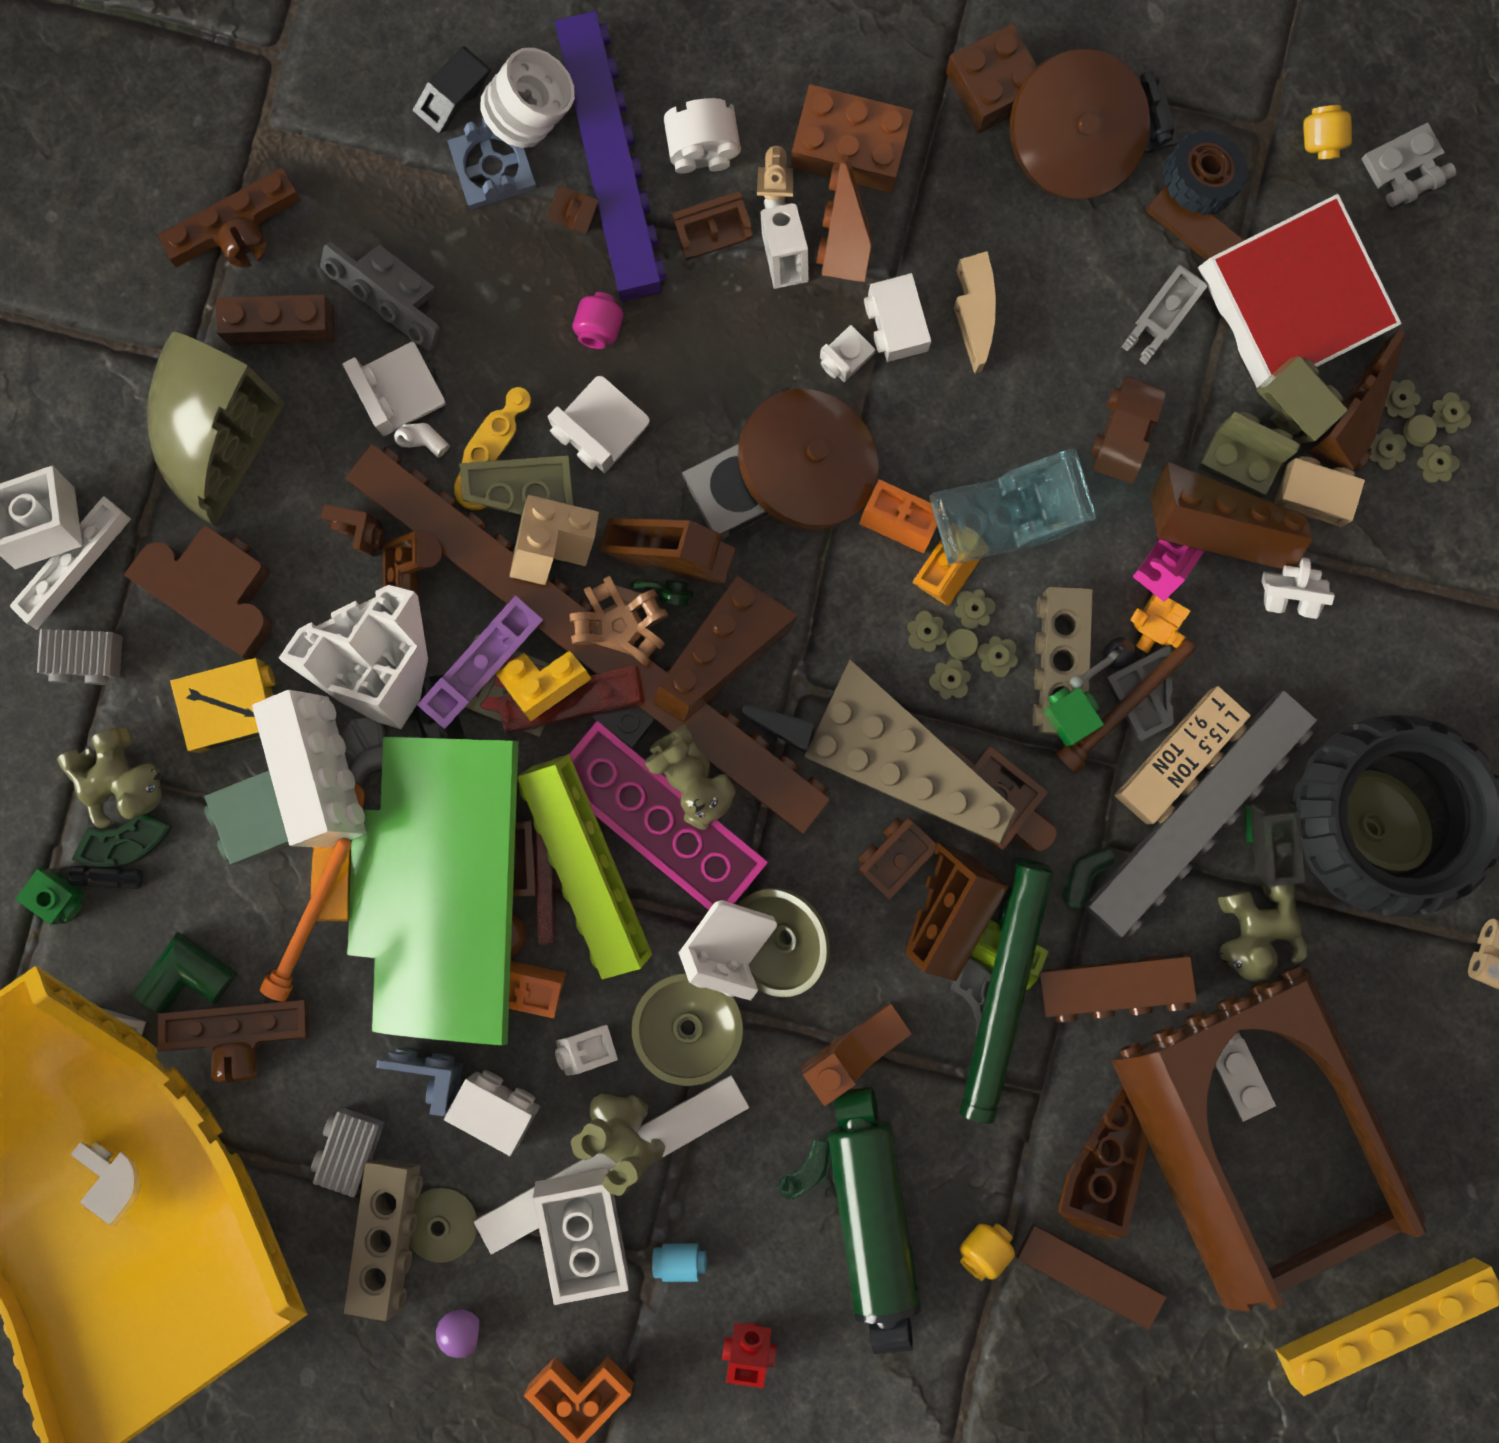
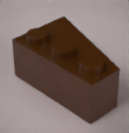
[905,842,1008,981]

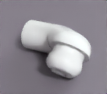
[394,423,450,458]

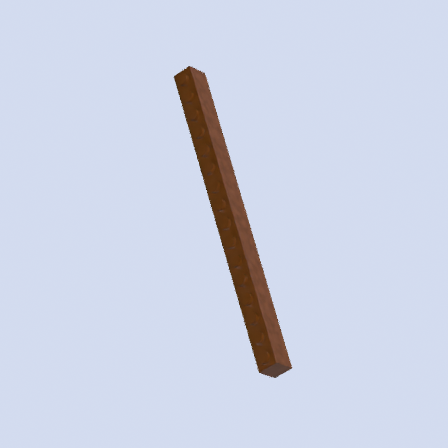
[345,444,830,835]

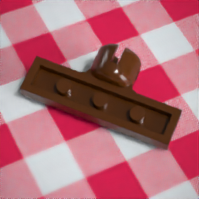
[158,167,301,268]
[158,1000,309,1083]

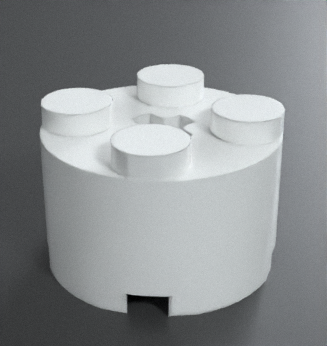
[664,98,741,174]

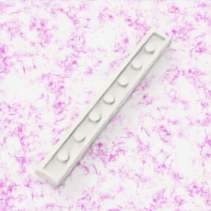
[474,1074,749,1255]

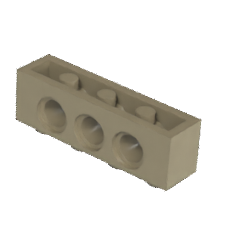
[1033,587,1093,736]
[344,1158,423,1321]

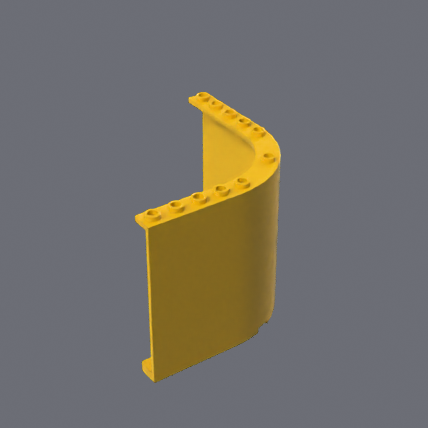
[0,966,308,1443]

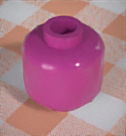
[572,292,624,349]

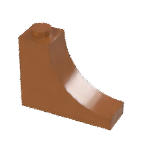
[800,1003,912,1107]

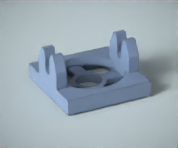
[447,118,537,210]

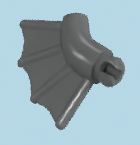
[339,717,386,785]

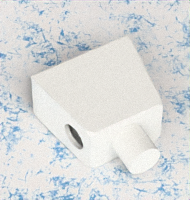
[761,199,808,289]

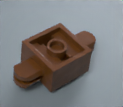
[947,746,1057,851]

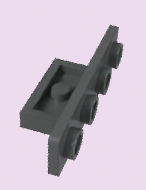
[320,242,440,352]

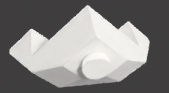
[279,585,428,729]

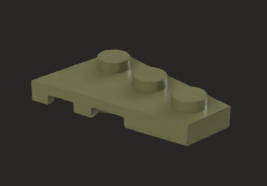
[459,455,573,515]

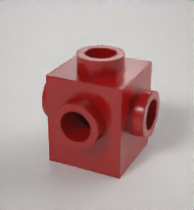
[722,1322,777,1388]

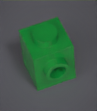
[1043,687,1104,747]
[15,869,85,925]

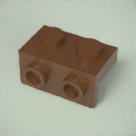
[857,816,937,900]

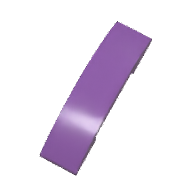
[417,595,543,729]

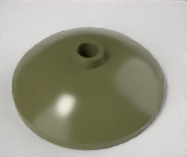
[1347,770,1432,874]
[738,888,830,997]
[632,973,743,1086]

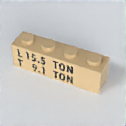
[1114,686,1251,825]

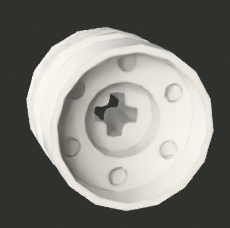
[481,48,574,148]

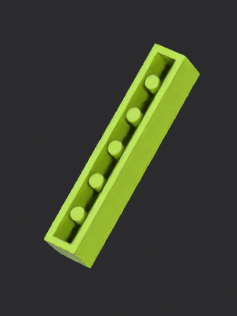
[517,754,653,980]

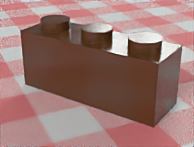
[216,294,335,345]

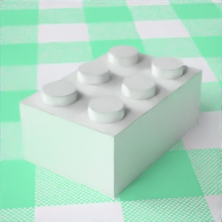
[533,1168,629,1305]

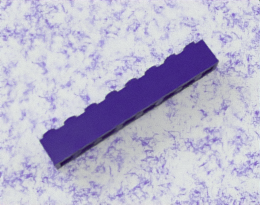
[554,11,666,302]

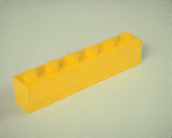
[1275,1257,1499,1396]

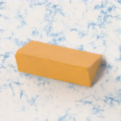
[912,523,987,606]

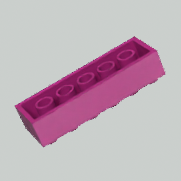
[569,721,768,910]

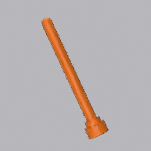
[260,838,352,1002]

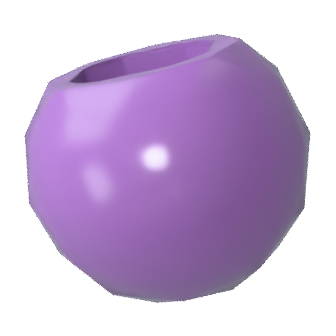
[436,1309,479,1358]

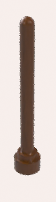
[1055,640,1196,774]

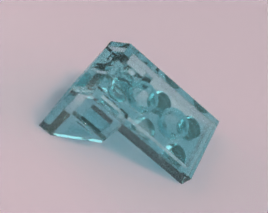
[929,449,1096,565]

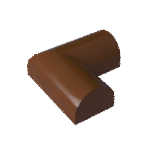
[382,530,442,599]

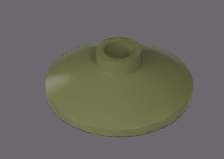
[410,1187,478,1263]

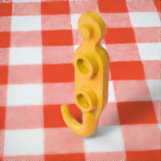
[454,387,531,511]

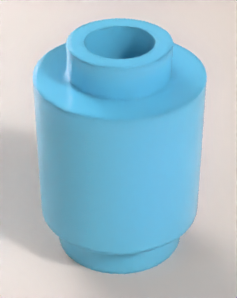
[652,1243,707,1282]

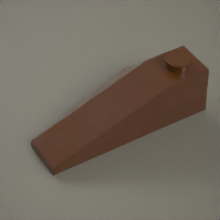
[1058,1086,1149,1239]

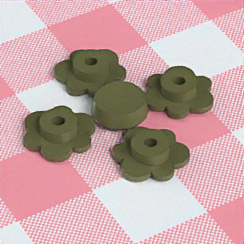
[1368,380,1471,483]
[907,589,1018,700]

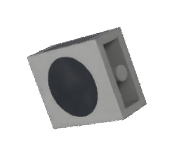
[682,444,770,540]

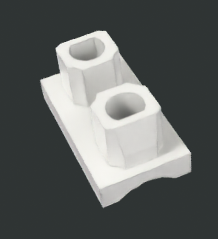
[1261,557,1335,619]

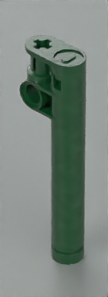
[959,857,1054,1124]

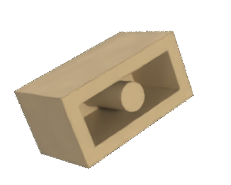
[1274,456,1365,527]

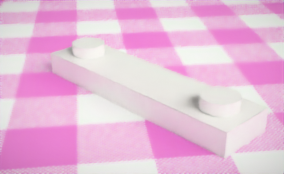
[10,496,131,630]

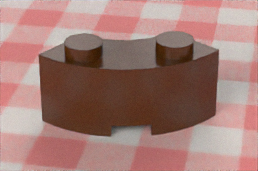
[1090,376,1166,484]

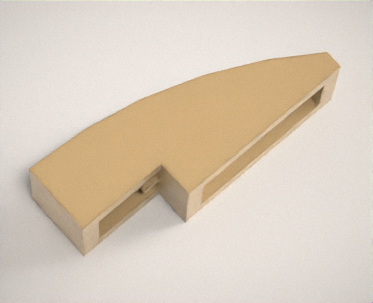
[953,251,996,374]

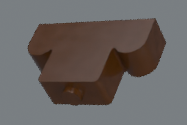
[599,518,736,583]
[124,526,272,660]

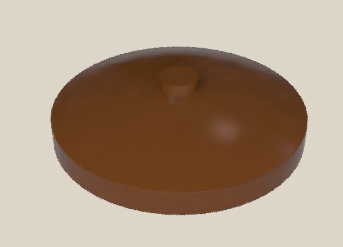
[1010,49,1150,199]
[738,389,879,530]

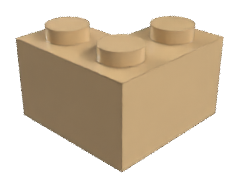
[509,495,599,585]

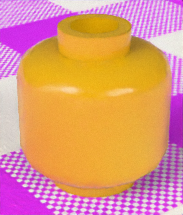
[1303,105,1352,160]
[959,1223,1015,1281]

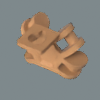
[569,576,668,666]

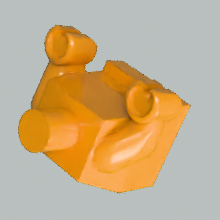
[1131,593,1190,653]

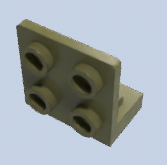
[1198,412,1300,498]

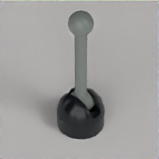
[1070,637,1136,689]

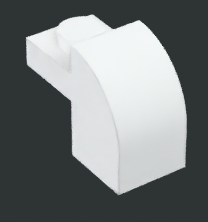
[70,1142,140,1226]

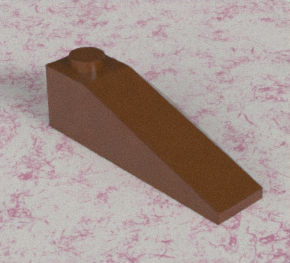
[1308,329,1406,471]

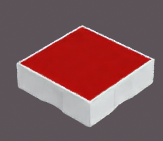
[1198,194,1402,388]

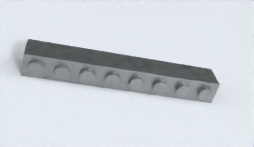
[1083,691,1317,937]

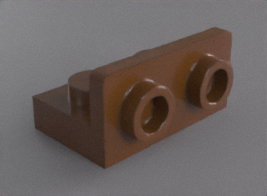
[321,504,385,557]

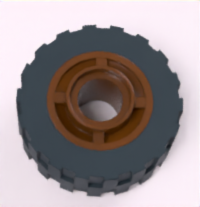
[1163,130,1248,215]

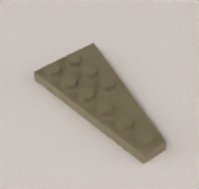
[804,660,1018,845]

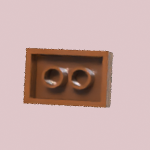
[791,84,913,193]

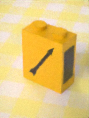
[170,658,275,753]

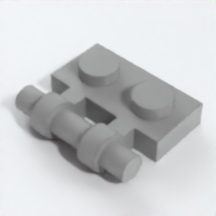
[1362,122,1456,207]

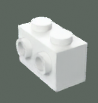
[864,273,931,362]

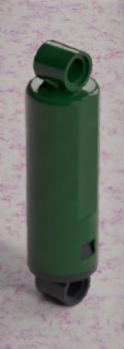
[828,1087,922,1354]

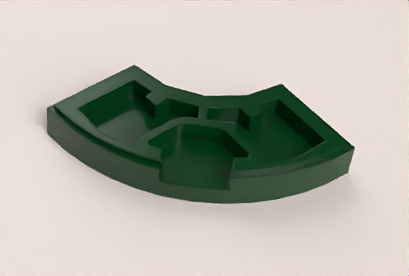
[71,814,173,867]

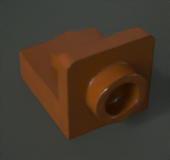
[547,186,599,235]

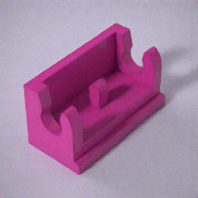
[1133,540,1205,602]

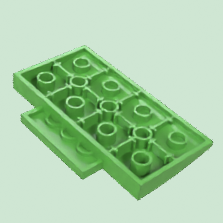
[347,737,519,1045]

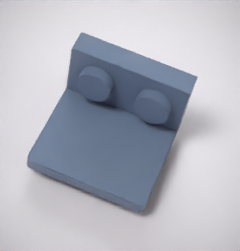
[376,1048,463,1116]

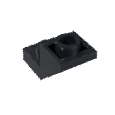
[413,46,492,133]

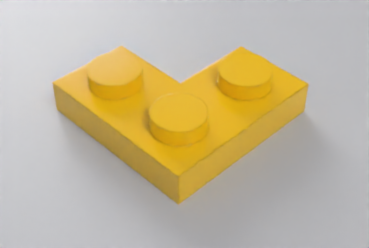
[495,651,591,721]

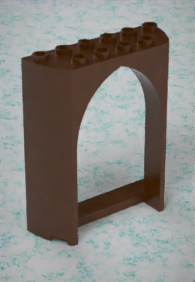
[1111,964,1427,1311]

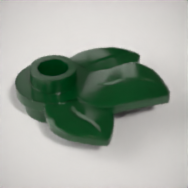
[630,579,694,606]

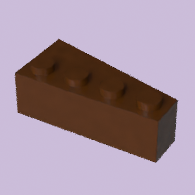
[1150,462,1313,569]
[653,576,798,722]
[1040,951,1198,1022]

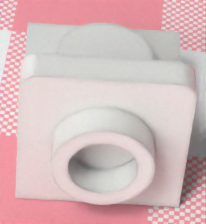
[820,325,876,383]
[555,1025,618,1076]

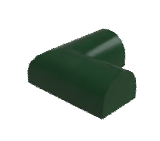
[133,932,238,1013]

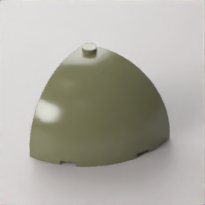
[147,332,286,527]

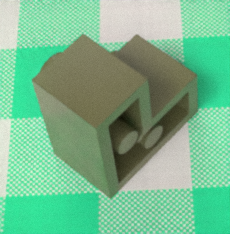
[1256,356,1348,443]

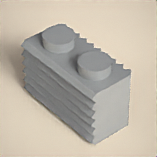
[37,629,123,685]
[311,1108,385,1197]

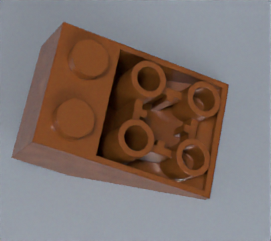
[816,155,873,282]

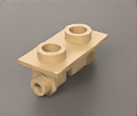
[757,146,793,201]

